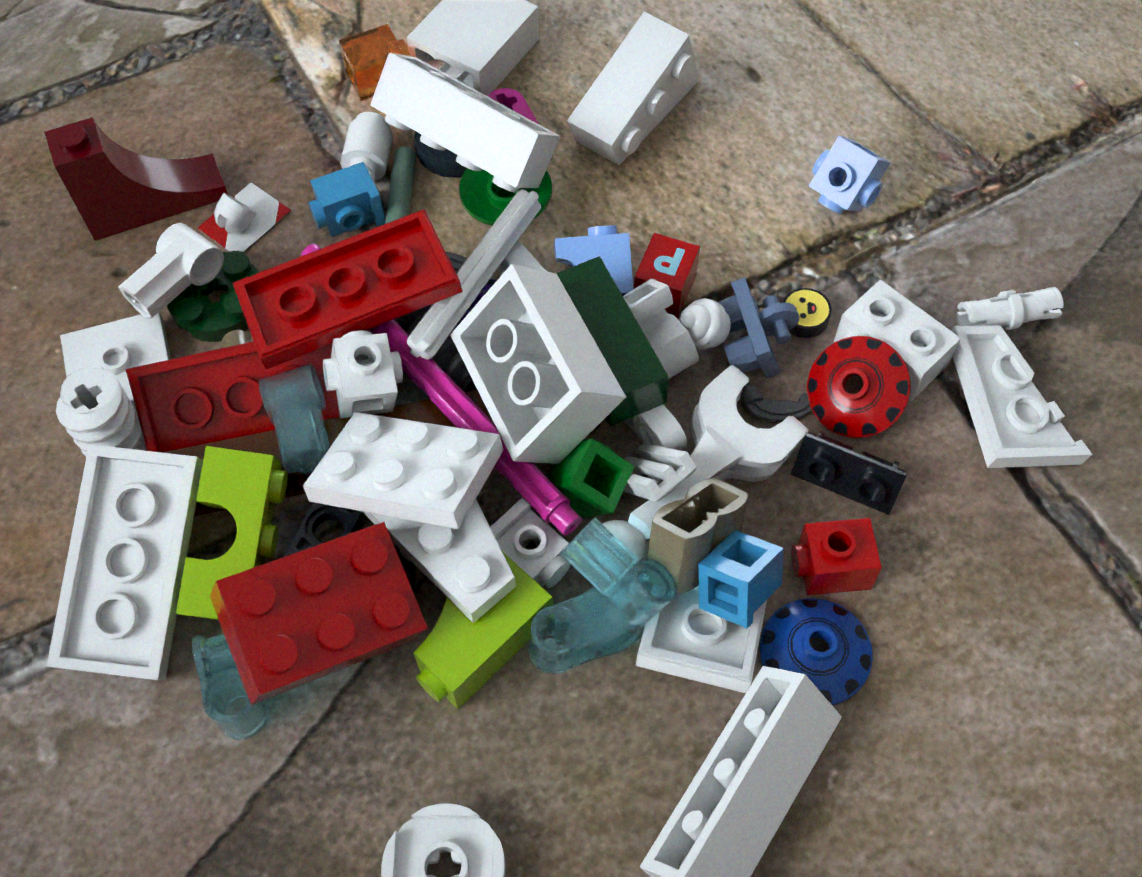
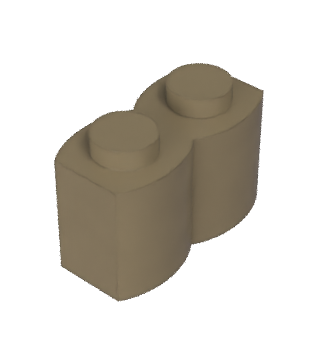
[644,478,748,594]

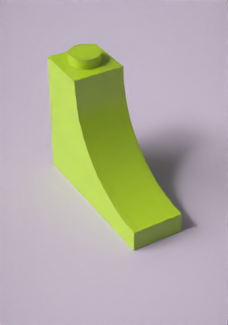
[413,551,554,709]

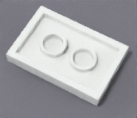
[303,412,503,529]

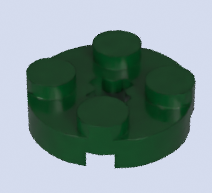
[167,251,259,342]

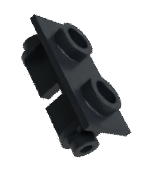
[790,431,908,515]

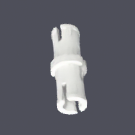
[956,287,1064,330]

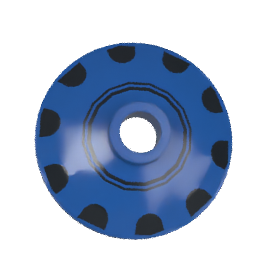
[760,598,873,706]

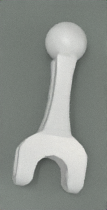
[583,365,809,590]

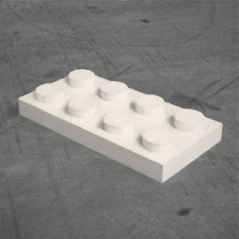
[46,444,203,680]

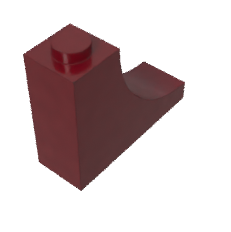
[44,117,228,241]

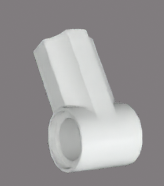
[118,223,224,319]

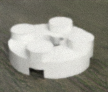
[381,803,506,877]

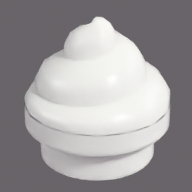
[680,298,731,349]

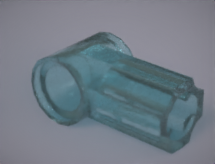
[259,364,330,474]
[560,517,677,632]

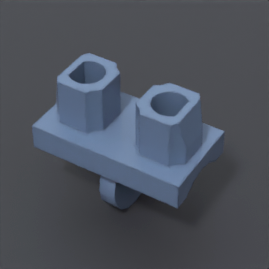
[718,277,799,378]

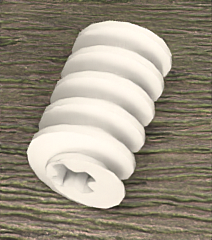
[56,367,147,456]

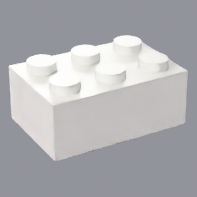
[450,264,626,464]

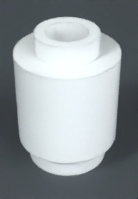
[340,112,393,181]

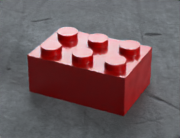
[210,522,428,706]

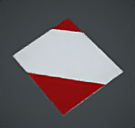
[197,183,291,252]

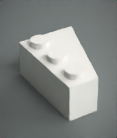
[567,12,699,166]

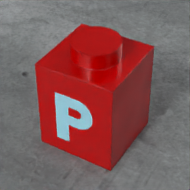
[634,233,700,319]

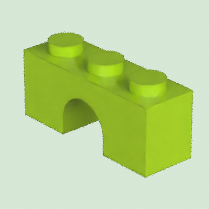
[176,446,288,620]

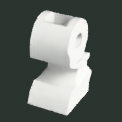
[623,279,699,380]

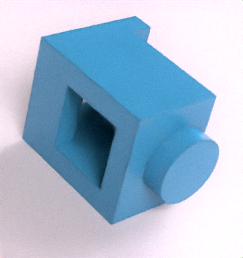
[308,162,385,237]
[698,530,784,628]

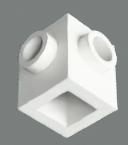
[323,330,403,418]

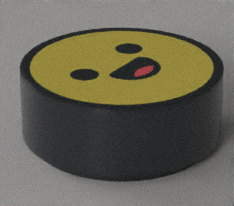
[783,288,832,338]

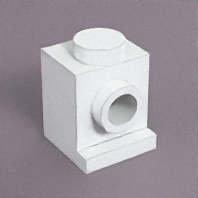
[490,498,570,588]

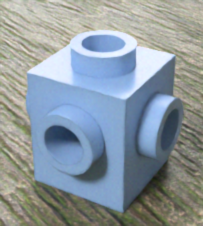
[809,136,890,214]

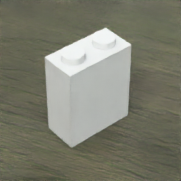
[407,0,539,96]

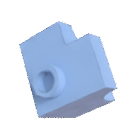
[554,225,633,296]

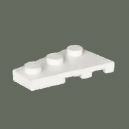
[951,325,1092,468]
[364,499,516,623]

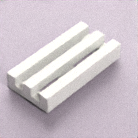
[623,443,697,502]

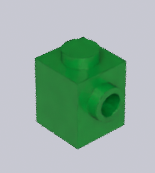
[548,438,635,518]

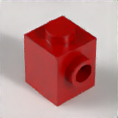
[791,518,882,596]

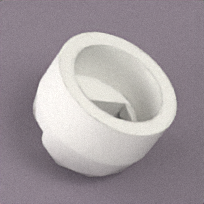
[214,193,257,234]

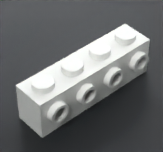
[370,53,560,193]
[640,666,842,877]

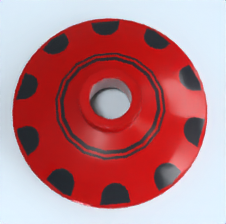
[807,336,911,438]

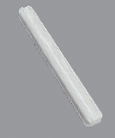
[407,189,541,360]

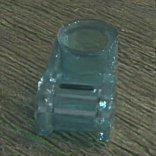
[528,583,641,674]
[192,634,268,740]

